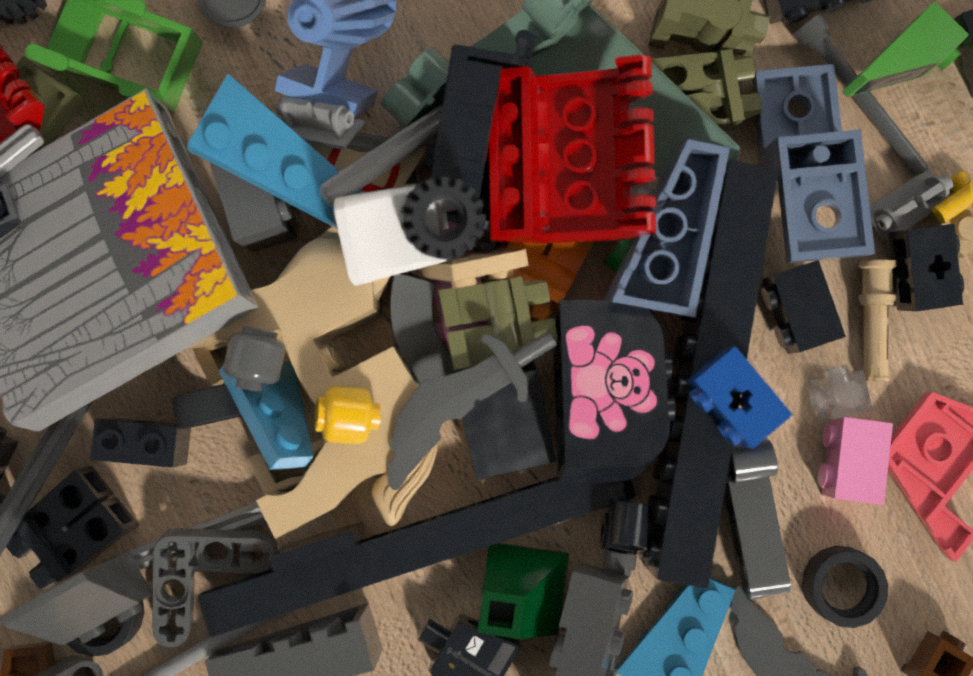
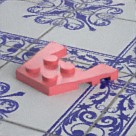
[888,392,973,562]

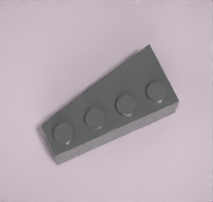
[205,603,383,676]

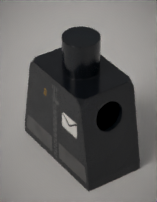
[417,614,521,676]

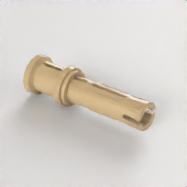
[858,260,897,381]

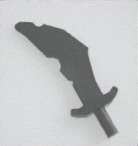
[388,331,557,490]
[731,586,867,676]

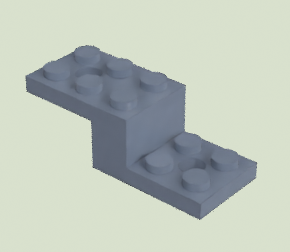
[752,64,875,263]

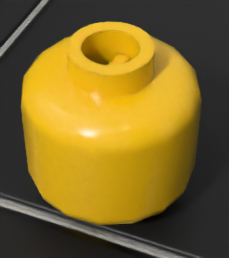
[315,386,380,444]

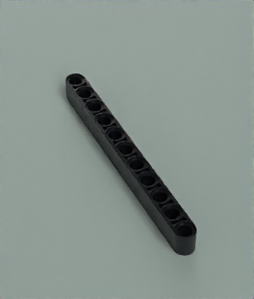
[197,476,637,637]

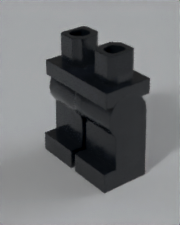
[6,466,139,589]

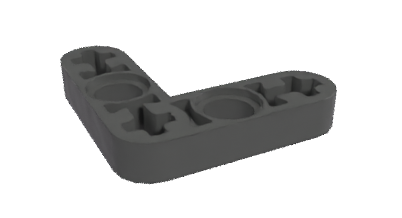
[152,528,278,648]

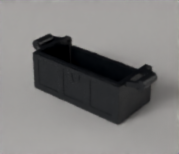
[431,30,537,252]

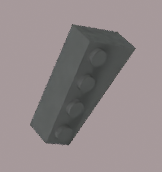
[549,563,633,676]

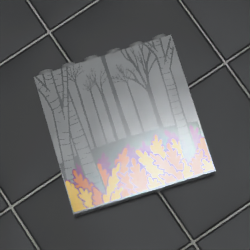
[0,88,259,432]

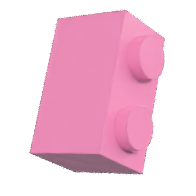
[818,416,893,505]

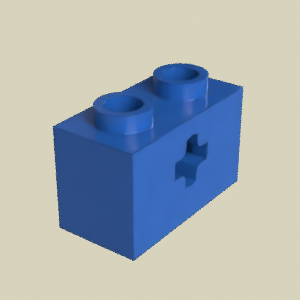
[686,346,793,449]

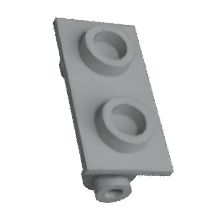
[275,96,365,149]
[870,168,953,243]

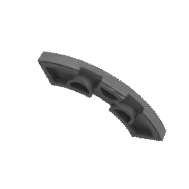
[390,272,465,383]

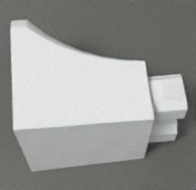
[334,185,457,286]

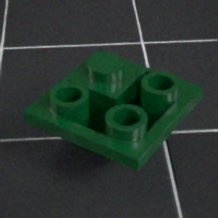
[477,543,569,639]

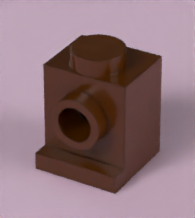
[900,630,973,676]

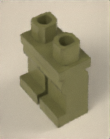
[648,0,770,56]
[652,49,762,131]
[439,276,558,370]

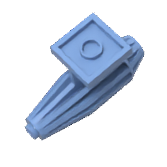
[274,0,396,118]

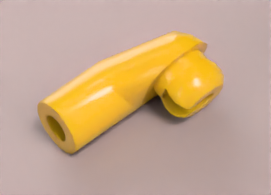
[931,171,973,224]

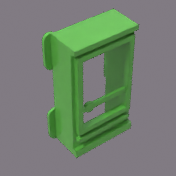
[25,0,203,113]

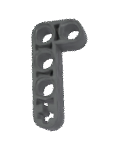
[724,438,791,600]

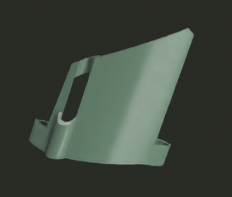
[381,0,741,178]

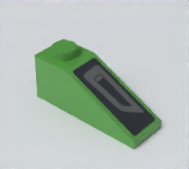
[842,1,969,97]

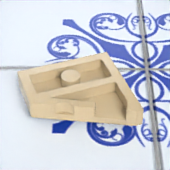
[418,248,528,288]

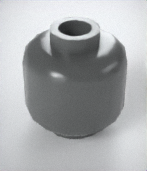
[224,326,286,392]

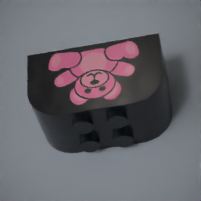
[553,300,675,484]

